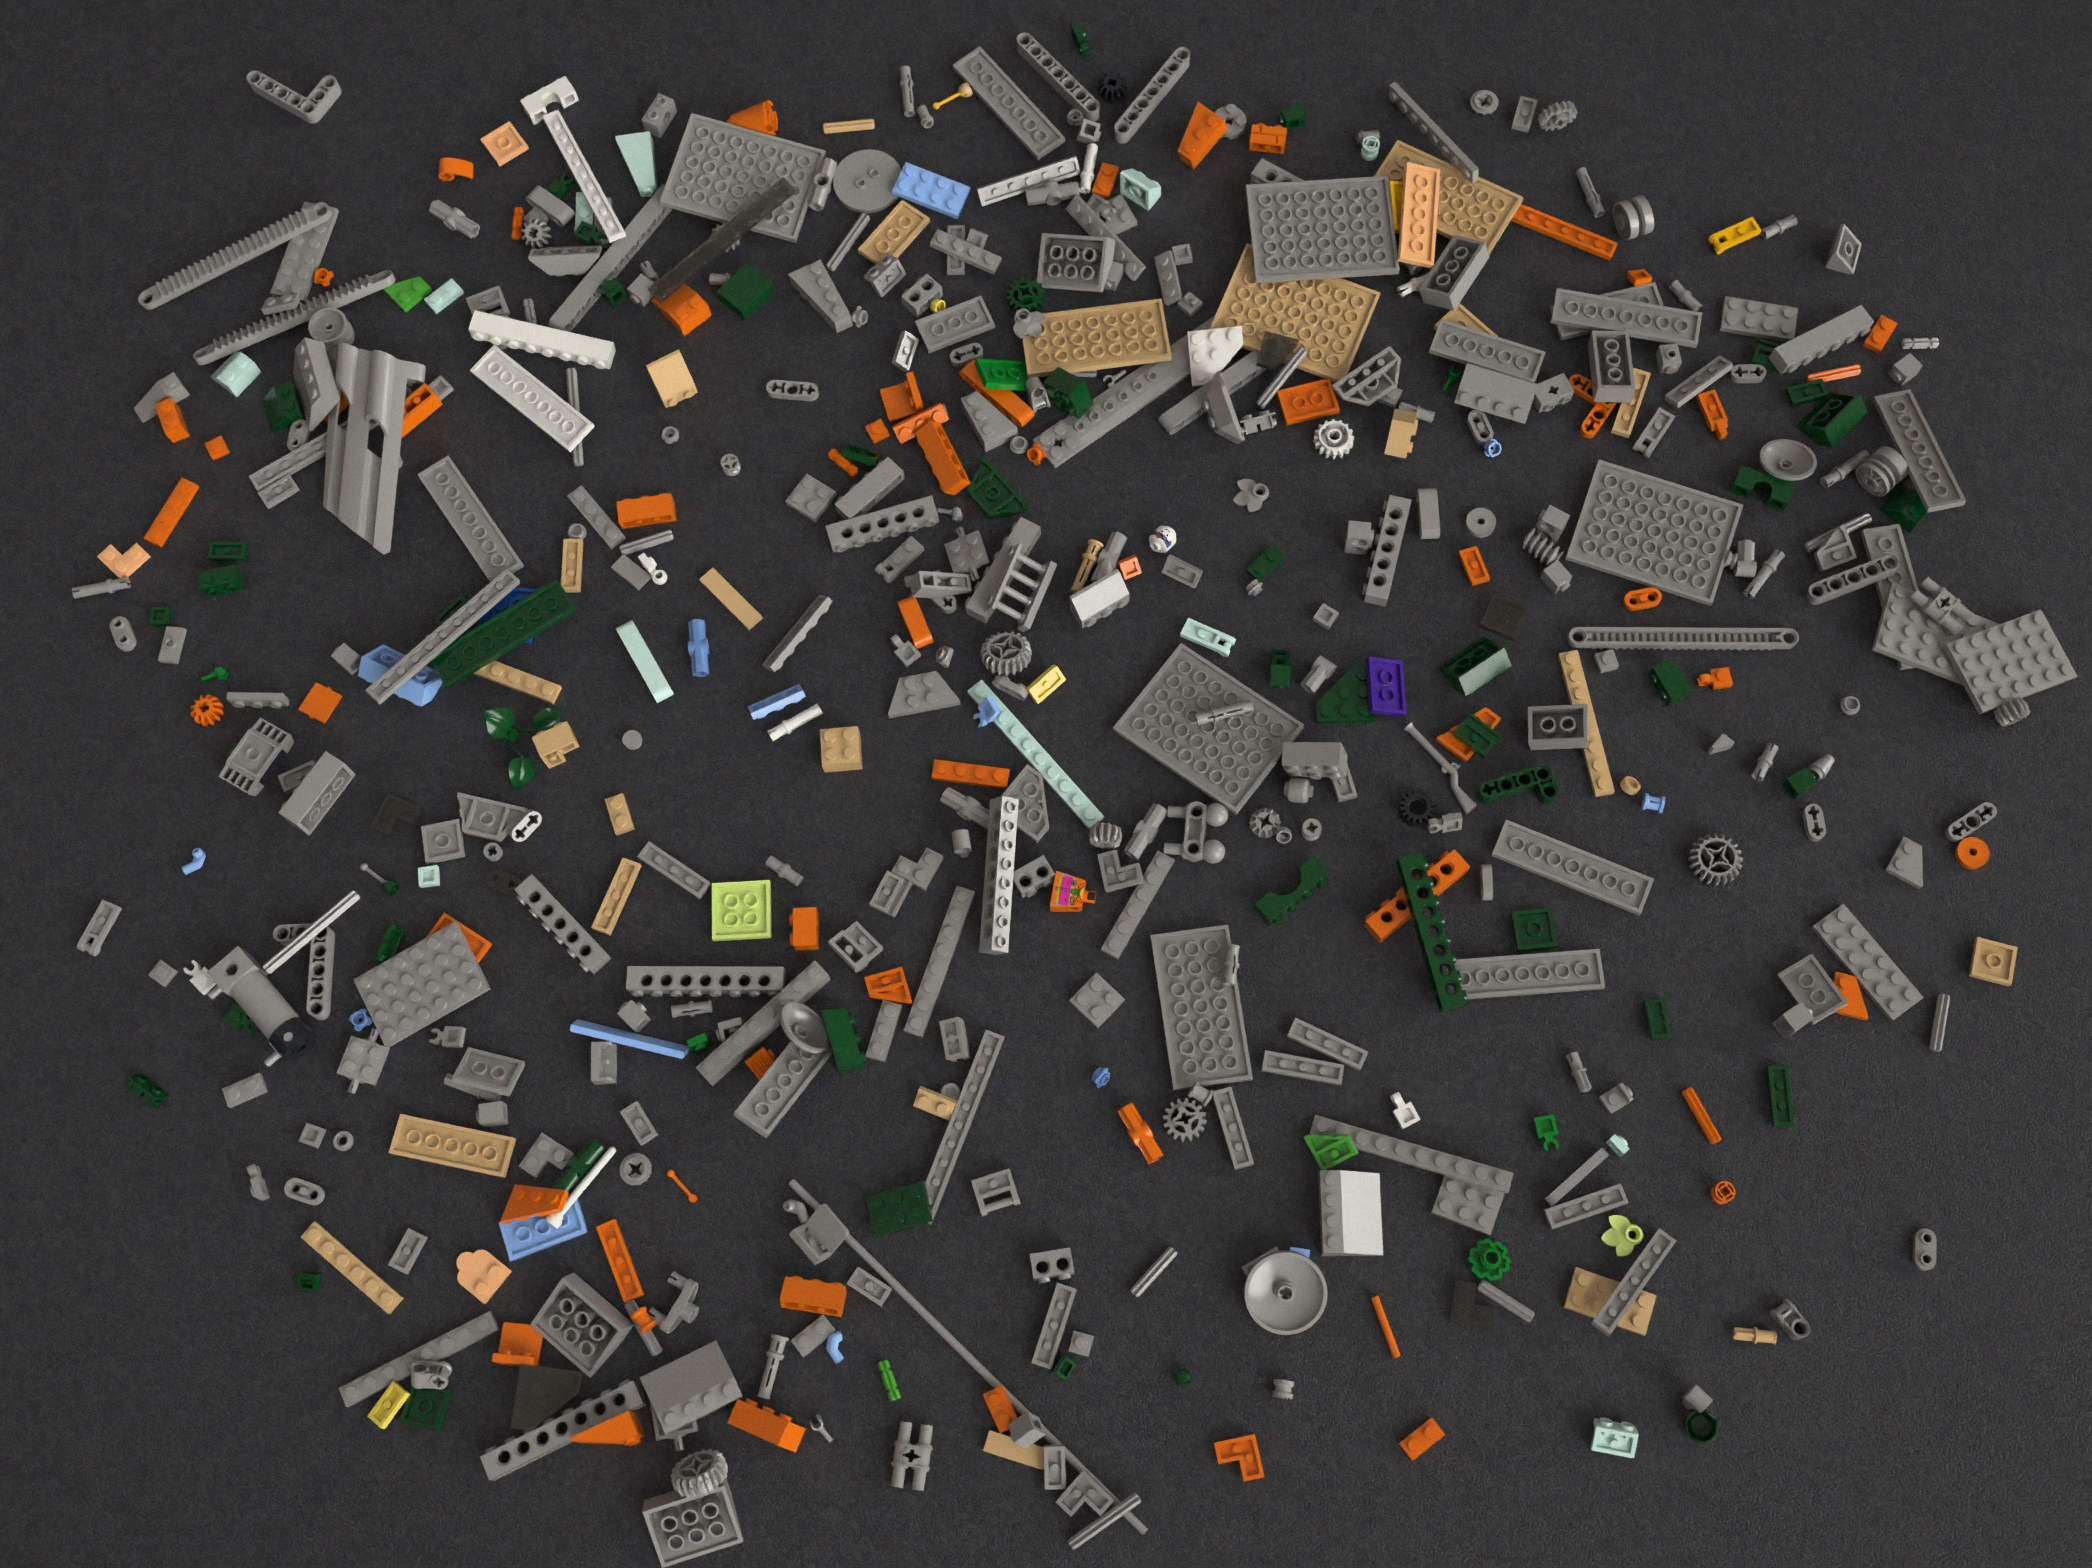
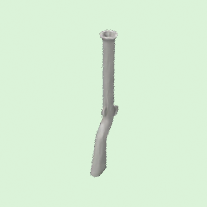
[1404,722,1477,815]

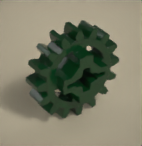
[1006,277,1045,313]

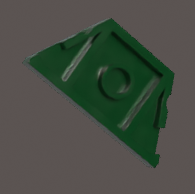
[967,457,1029,519]

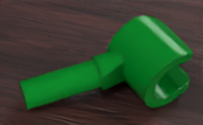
[1442,367,1461,392]
[201,667,229,681]

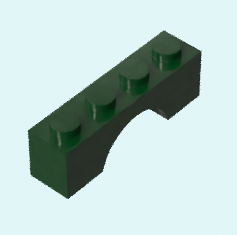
[1254,856,1329,926]

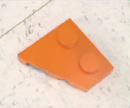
[864,967,912,1004]
[1832,972,1868,1021]

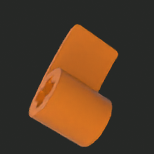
[438,157,473,181]

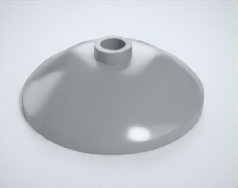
[1759,439,1817,481]
[780,1002,830,1053]

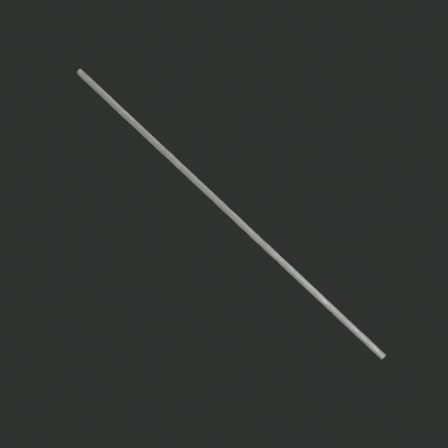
[788,1179,1148,1535]

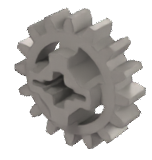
[1538,101,1578,131]
[1163,1098,1207,1143]

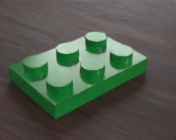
[974,358,1029,391]

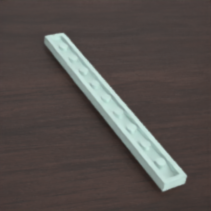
[967,679,1104,830]

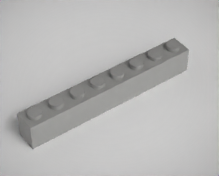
[696,960,831,1086]

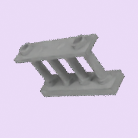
[985,543,1057,632]

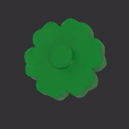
[1467,1239,1511,1282]

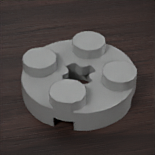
[1214,104,1246,139]

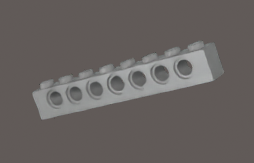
[979,796,1019,955]
[626,966,786,997]
[480,1379,647,1481]

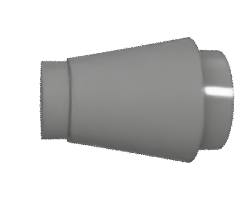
[1808,754,1835,781]

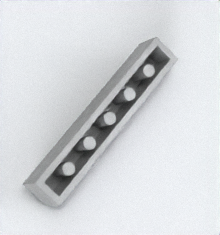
[1768,305,1874,375]
[965,517,1041,624]

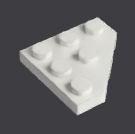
[1187,326,1243,387]

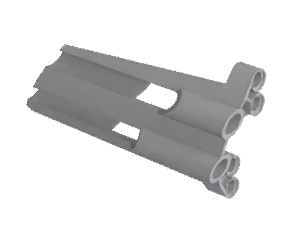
[323,343,426,555]

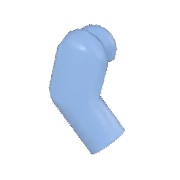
[182,848,206,875]
[826,1331,844,1364]

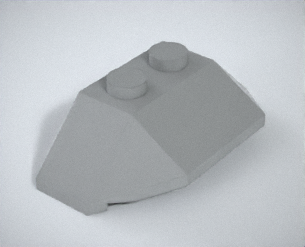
[528,245,602,277]
[1332,346,1401,406]
[1202,370,1245,444]

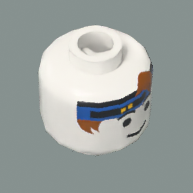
[1149,525,1176,553]

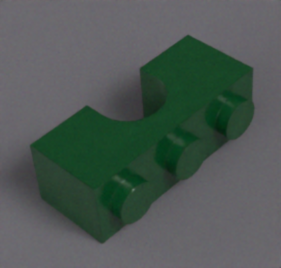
[1730,466,1795,511]

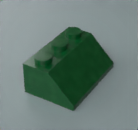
[1797,391,1868,447]
[1879,476,1927,533]
[1439,637,1512,696]
[821,1008,867,1075]

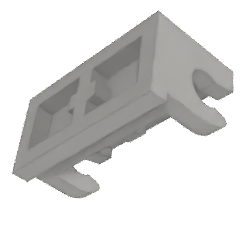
[939,1017,971,1062]
[591,1041,617,1085]

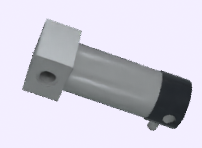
[207,946,317,1067]

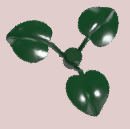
[482,707,561,789]

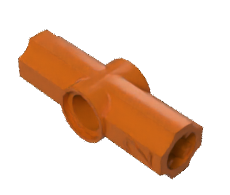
[1118,1103,1163,1164]

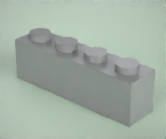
[835,457,905,520]

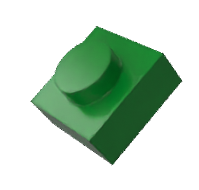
[686,1033,711,1052]

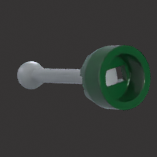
[360,863,400,896]

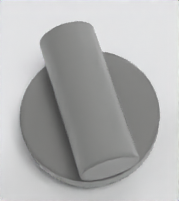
[935,646,954,668]

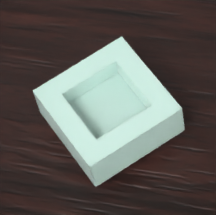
[418,865,440,888]
[1605,1134,1629,1157]

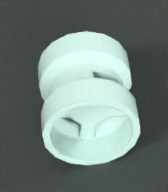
[1361,136,1380,161]

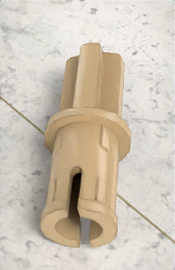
[1732,1327,1777,1344]

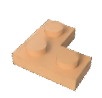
[97,543,151,578]

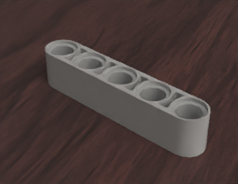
[1807,554,1899,605]

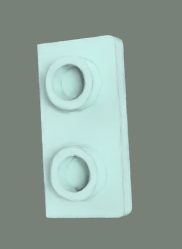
[1591,1418,1639,1458]

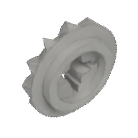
[1470,90,1498,116]
[1249,807,1281,838]
[620,1153,652,1186]

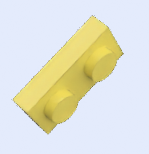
[1026,664,1066,704]
[368,1381,410,1429]

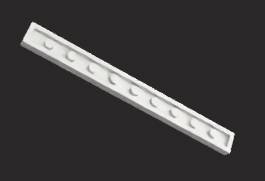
[542,110,626,243]

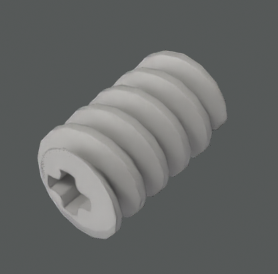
[1522,528,1564,567]

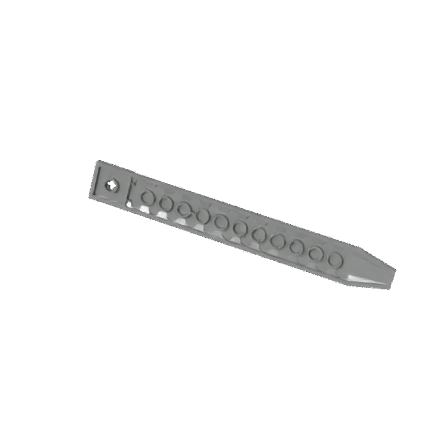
[1033,316,1215,469]

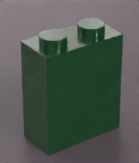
[717,263,774,321]

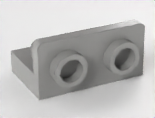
[863,254,906,297]

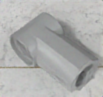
[1734,540,1757,578]
[1301,655,1337,694]
[951,829,972,858]
[1682,1384,1713,1413]

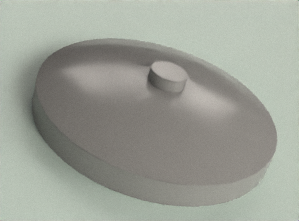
[1244,1250,1327,1335]

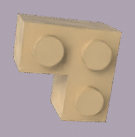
[1384,409,1418,458]
[532,721,580,769]

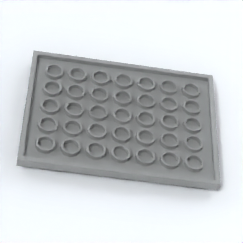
[660,113,826,243]
[1245,176,1400,283]
[1565,460,1743,606]
[1113,643,1304,815]

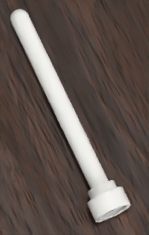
[545,1147,616,1229]

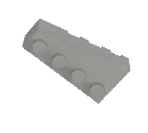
[788,260,853,333]

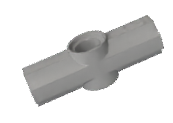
[808,158,837,211]
[1025,181,1080,206]
[429,200,480,238]
[1091,531,1127,583]
[940,787,989,830]
[1124,803,1168,860]

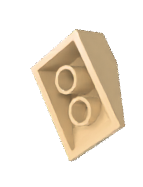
[646,349,698,408]

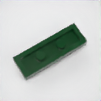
[1766,1065,1795,1127]

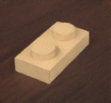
[605,793,635,835]
[913,1086,957,1121]

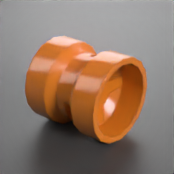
[1710,1181,1736,1204]

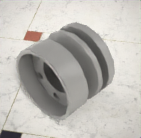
[1856,446,1908,497]

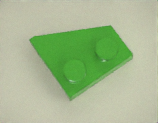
[383,276,433,313]

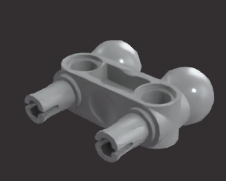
[1164,801,1229,864]

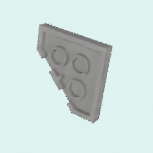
[1001,764,1049,843]

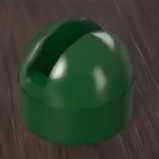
[1175,1369,1193,1386]

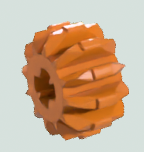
[190,694,224,727]

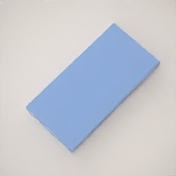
[498,1196,588,1262]

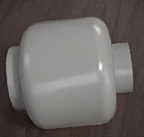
[1284,778,1314,803]

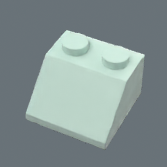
[1120,168,1161,211]
[210,351,261,397]

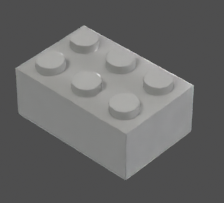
[1528,704,1589,750]
[1282,742,1348,780]

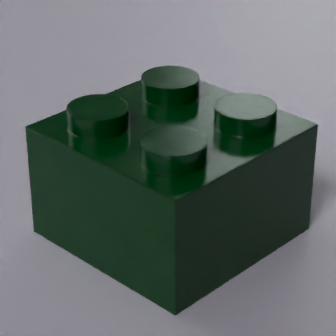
[1044,367,1094,419]

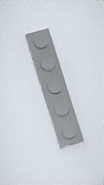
[762,595,833,672]

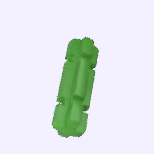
[877,1360,900,1401]

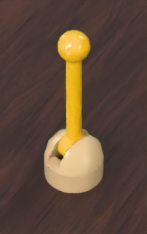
[933,82,973,109]

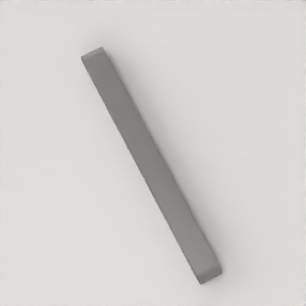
[549,184,672,332]

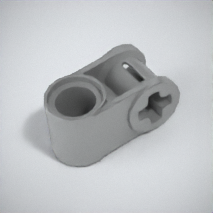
[1025,377,1051,413]
[1769,1298,1810,1340]
[410,1360,452,1390]

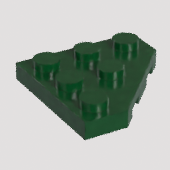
[1316,667,1374,724]

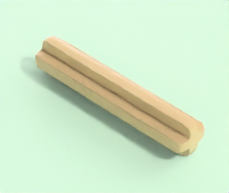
[823,119,875,134]

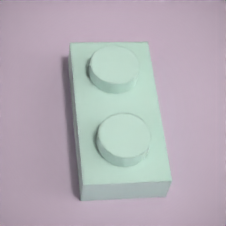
[424,278,464,314]

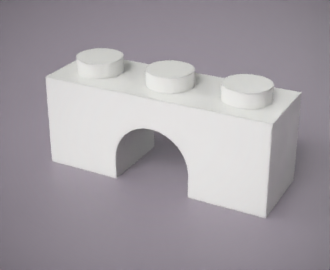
[520,76,579,125]

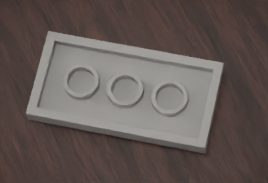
[915,296,995,353]
[1719,296,1798,342]

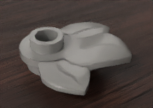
[1013,309,1046,338]
[1233,479,1269,512]

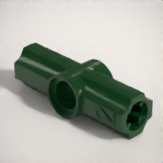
[552,1138,606,1193]

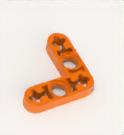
[1569,374,1617,439]

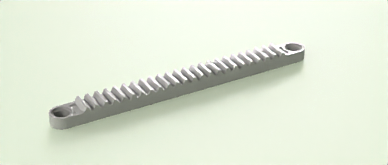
[138,202,332,310]
[193,270,396,365]
[1567,627,1799,651]

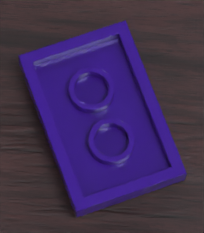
[1365,657,1407,717]

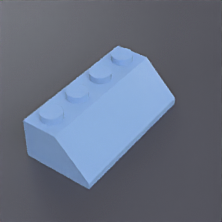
[358,644,443,707]

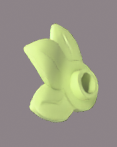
[1601,1215,1643,1256]

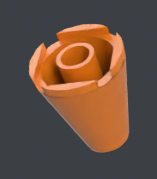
[728,100,778,136]

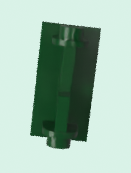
[373,923,405,963]
[127,1073,169,1108]

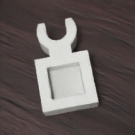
[184,960,216,995]

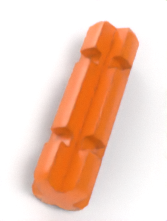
[511,207,524,240]
[828,449,859,477]

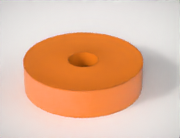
[1955,837,1989,869]

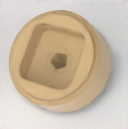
[1620,776,1641,795]

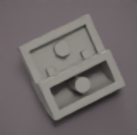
[828,921,883,972]

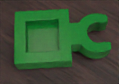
[1533,1114,1559,1152]

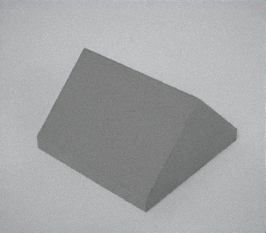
[1825,224,1862,275]

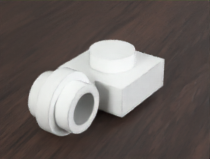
[638,553,667,585]

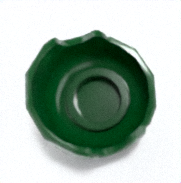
[1684,1410,1718,1444]

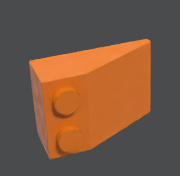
[651,279,712,336]
[570,1410,646,1447]

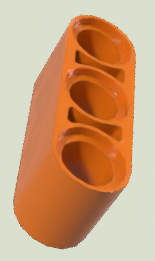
[897,596,934,649]

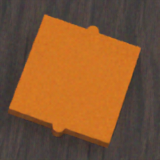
[298,682,343,724]

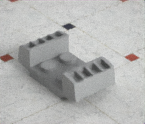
[218,717,294,796]

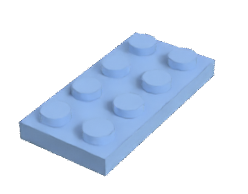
[892,162,970,219]

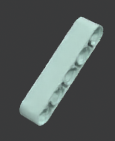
[615,620,674,703]

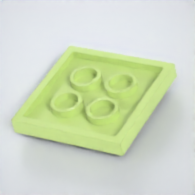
[712,880,772,941]

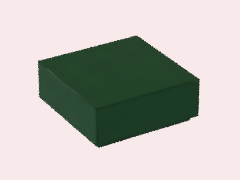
[149,606,172,626]

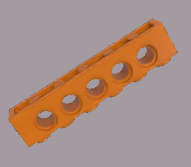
[1364,849,1470,943]

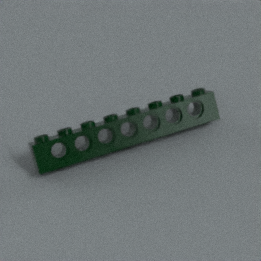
[1395,853,1468,1013]

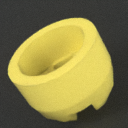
[930,299,946,313]

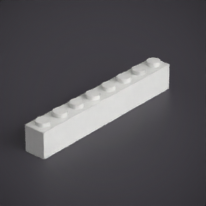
[468,310,616,369]

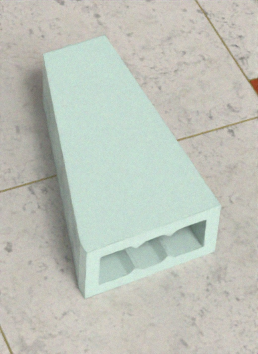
[615,131,658,197]

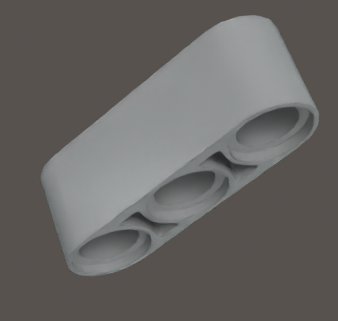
[526,185,575,227]
[1417,488,1440,539]

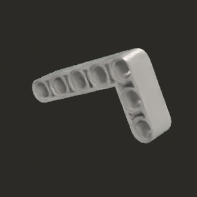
[246,70,342,124]
[273,923,335,1020]

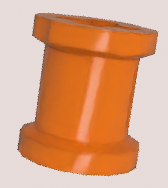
[630,1306,657,1334]

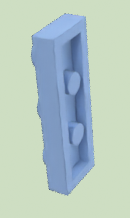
[748,684,806,720]

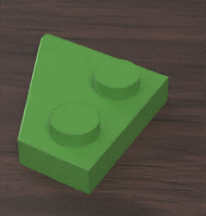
[1304,1134,1359,1170]

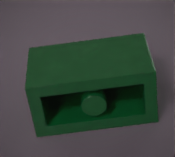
[1649,658,1692,706]

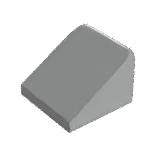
[1707,734,1735,755]

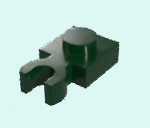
[1071,23,1089,56]
[545,172,575,200]
[573,221,607,246]
[222,1003,255,1035]

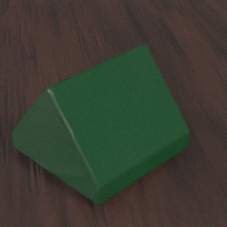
[295,1272,322,1291]
[1050,1354,1077,1381]

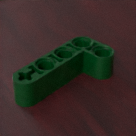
[1477,765,1559,805]

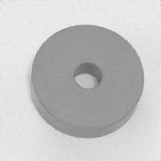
[1465,508,1496,538]

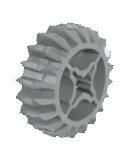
[981,630,1032,676]
[1688,833,1743,886]
[671,1449,728,1498]

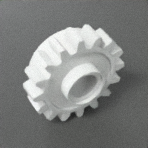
[1313,419,1354,459]

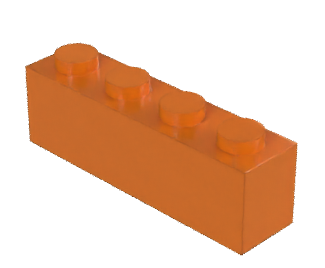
[915,420,971,496]

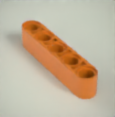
[959,360,1035,428]

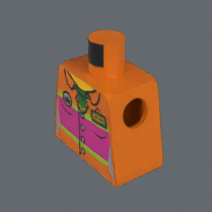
[1050,871,1096,912]

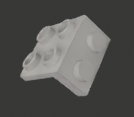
[789,1204,849,1265]

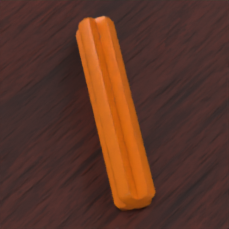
[1806,364,1861,382]
[1682,1087,1721,1144]

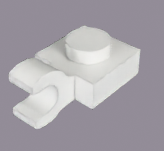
[1390,1092,1421,1129]

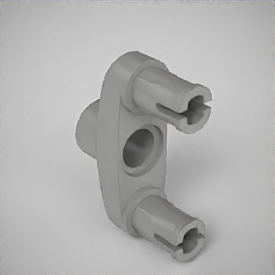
[648,1271,699,1334]

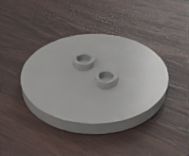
[833,149,901,213]

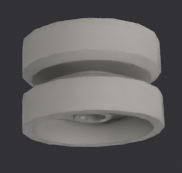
[1613,195,1654,241]
[308,308,355,353]

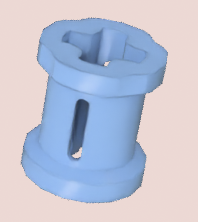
[1641,793,1665,814]

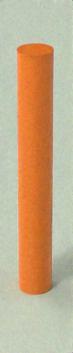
[1371,1296,1401,1359]

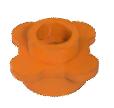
[313,268,334,287]
[1027,443,1046,465]

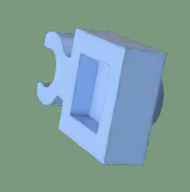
[973,696,1001,727]

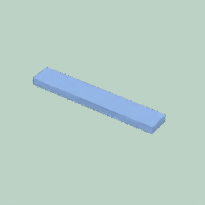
[570,1019,690,1059]

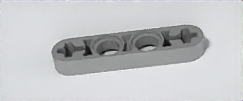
[1545,1147,1609,1207]

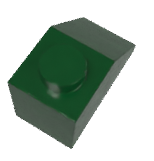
[1270,650,1291,688]

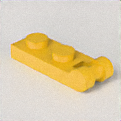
[1708,216,1762,254]

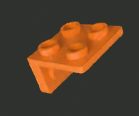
[880,371,924,422]
[492,1322,544,1368]

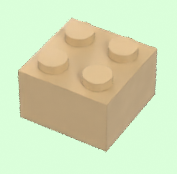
[820,726,862,773]

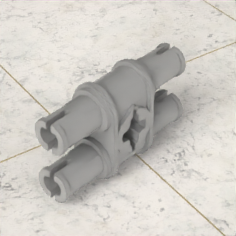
[1909,576,1974,635]
[891,1421,933,1491]

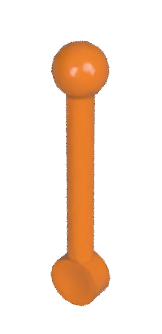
[667,1170,697,1203]

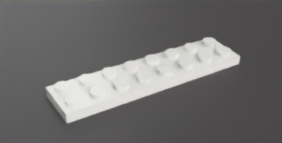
[470,345,595,452]

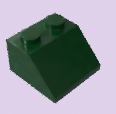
[263,381,306,432]

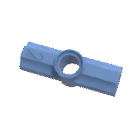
[688,619,710,677]

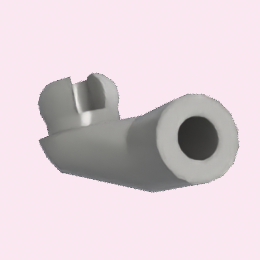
[783,1199,809,1224]

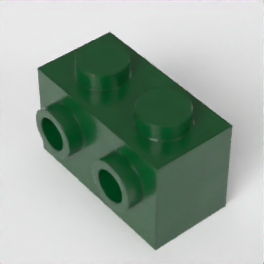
[198,564,244,598]

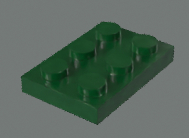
[867,1181,933,1237]

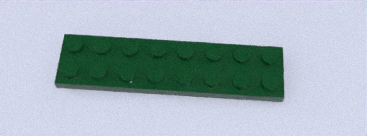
[430,579,577,689]

